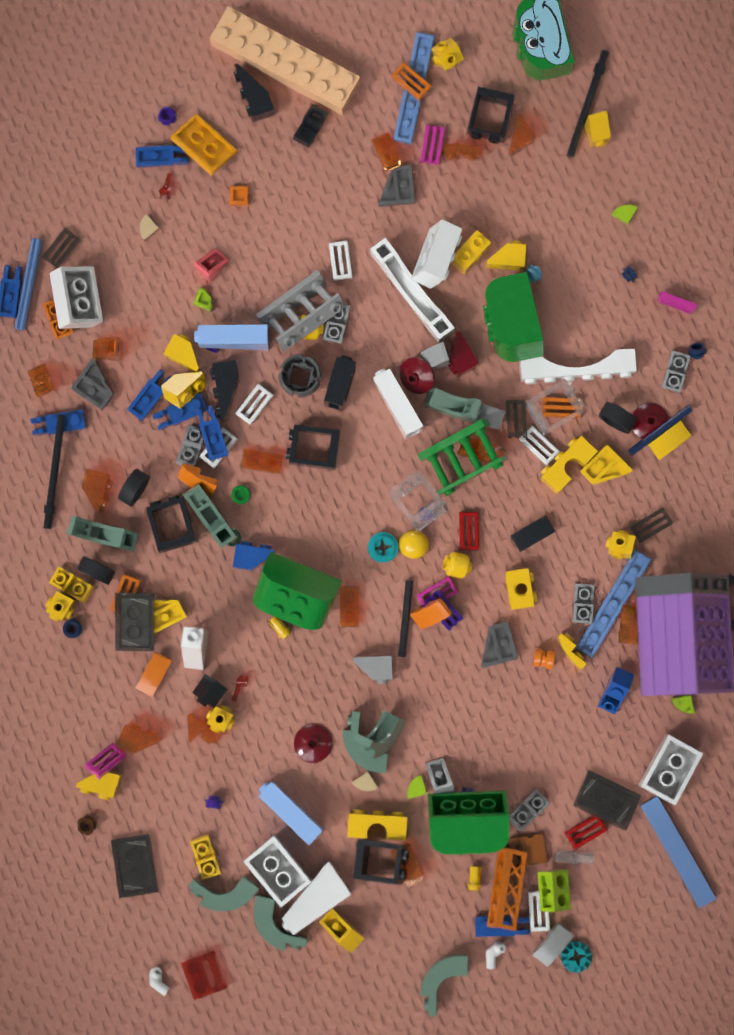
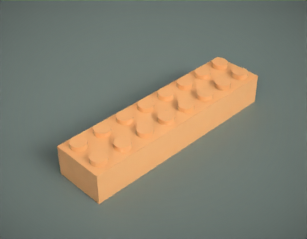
[210,6,360,115]

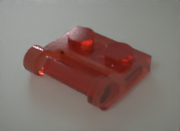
[181,950,228,1001]

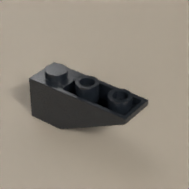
[233,63,275,122]
[210,360,239,422]

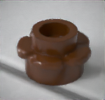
[77,816,96,835]

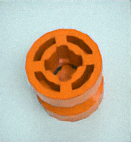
[532,648,555,670]

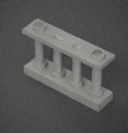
[256,270,346,352]

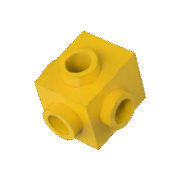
[431,38,464,71]
[606,530,636,559]
[45,591,76,623]
[206,705,235,734]

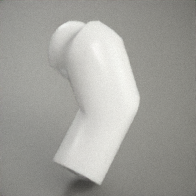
[486,942,506,969]
[149,967,170,996]

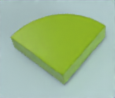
[612,205,638,225]
[193,287,213,312]
[671,694,695,714]
[407,775,427,799]

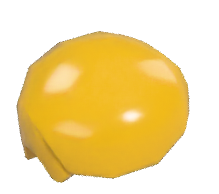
[398,530,429,559]

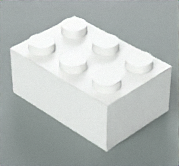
[411,219,462,289]
[50,266,103,329]
[638,734,703,805]
[243,835,312,907]

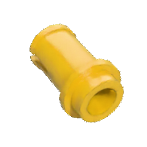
[268,617,292,640]
[467,866,482,891]

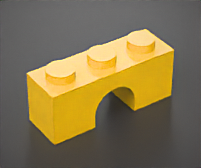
[540,436,598,494]
[347,809,407,841]

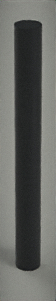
[398,580,413,657]

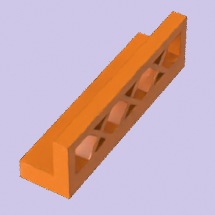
[487,848,527,931]

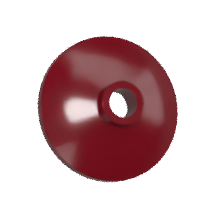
[399,357,435,394]
[632,403,669,439]
[294,724,332,763]

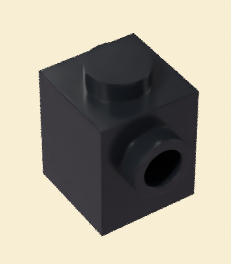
[192,674,227,708]

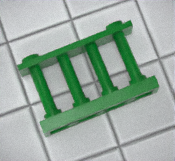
[417,418,508,496]

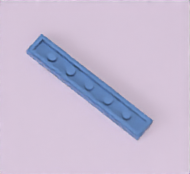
[393,32,435,145]
[576,550,652,658]
[640,796,716,909]

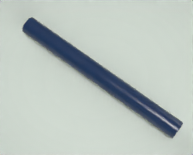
[628,405,693,456]

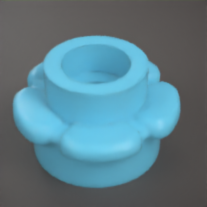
[525,265,542,283]

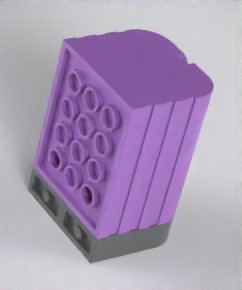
[635,573,734,696]

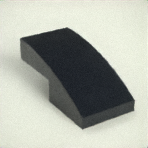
[293,104,329,148]
[511,515,556,552]

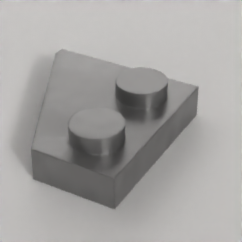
[379,165,415,207]
[71,359,114,411]
[481,622,518,668]

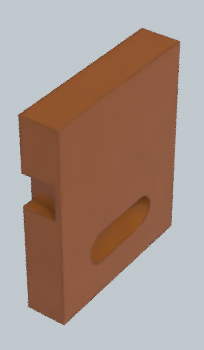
[508,833,548,867]

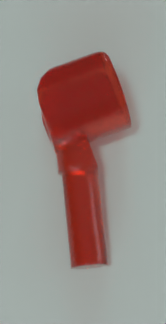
[159,173,171,200]
[232,675,248,702]

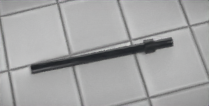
[566,50,609,158]
[43,414,66,529]

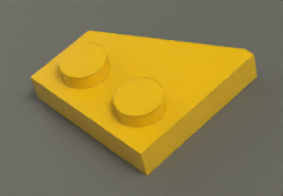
[580,445,633,485]
[150,600,187,635]

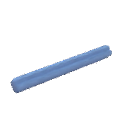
[15,238,42,331]

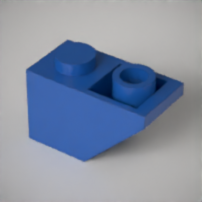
[233,541,275,571]
[598,667,634,714]

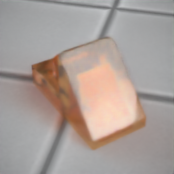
[28,364,57,398]
[187,713,220,745]

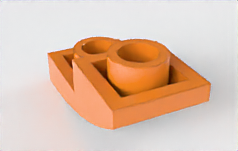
[43,299,74,340]
[177,463,218,496]
[410,599,452,629]
[135,652,172,697]

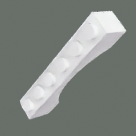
[370,238,455,343]
[519,349,637,384]

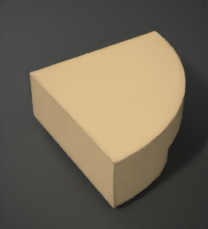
[140,214,159,241]
[352,772,378,791]

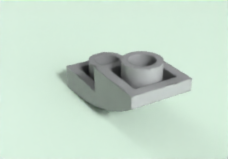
[323,305,350,344]
[662,350,690,393]
[473,404,506,430]
[176,425,204,466]
[573,583,595,624]
[509,789,550,832]
[533,922,574,967]

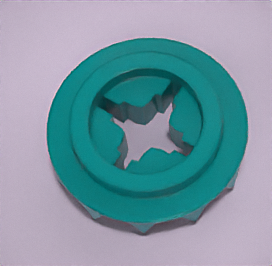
[368,532,398,563]
[561,941,592,973]

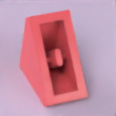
[194,248,229,282]

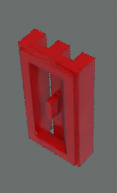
[459,512,479,551]
[564,813,608,850]

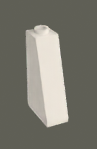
[373,369,423,440]
[181,627,209,670]
[281,861,351,935]

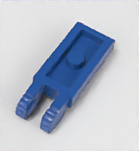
[135,145,189,168]
[0,265,22,319]
[127,369,171,422]
[153,393,208,430]
[197,405,228,461]
[30,409,86,435]
[475,916,530,937]

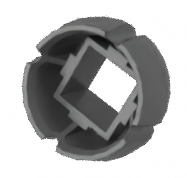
[278,354,322,398]

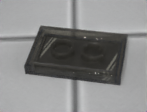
[115,593,154,651]
[572,770,642,831]
[111,834,159,899]

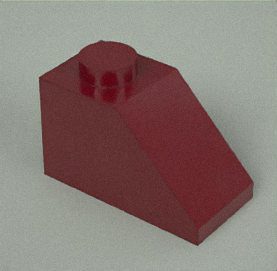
[448,331,479,378]

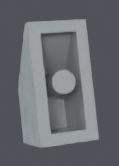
[420,342,449,371]
[353,656,392,684]
[425,757,455,793]

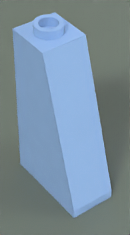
[194,324,269,350]
[259,781,323,845]

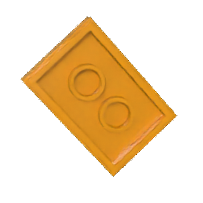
[170,113,238,176]

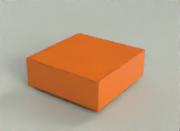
[229,186,249,206]

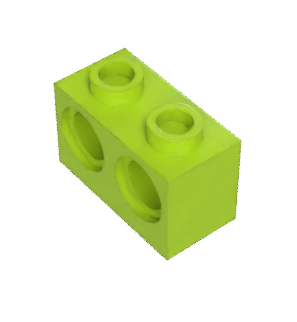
[538,870,571,912]

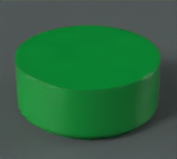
[231,485,251,505]

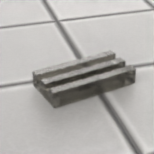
[42,228,81,269]
[505,400,527,438]
[630,507,673,543]

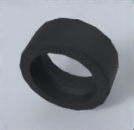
[599,402,637,434]
[118,468,150,507]
[77,556,115,585]

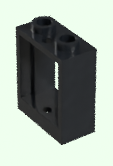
[467,86,515,144]
[324,355,356,411]
[286,424,340,470]
[146,495,197,553]
[353,839,409,885]

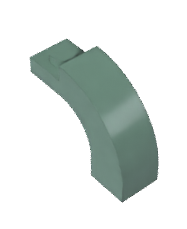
[423,388,482,422]
[183,484,237,548]
[66,515,139,552]
[353,710,406,758]
[343,711,388,773]
[189,876,259,912]
[254,894,308,951]
[420,954,468,1016]

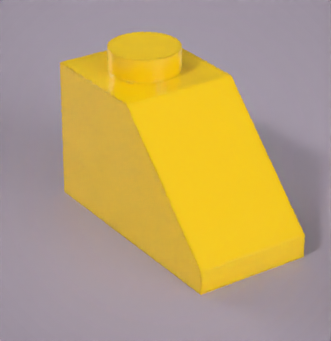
[584,110,611,148]
[486,241,526,271]
[163,334,200,372]
[319,908,364,954]

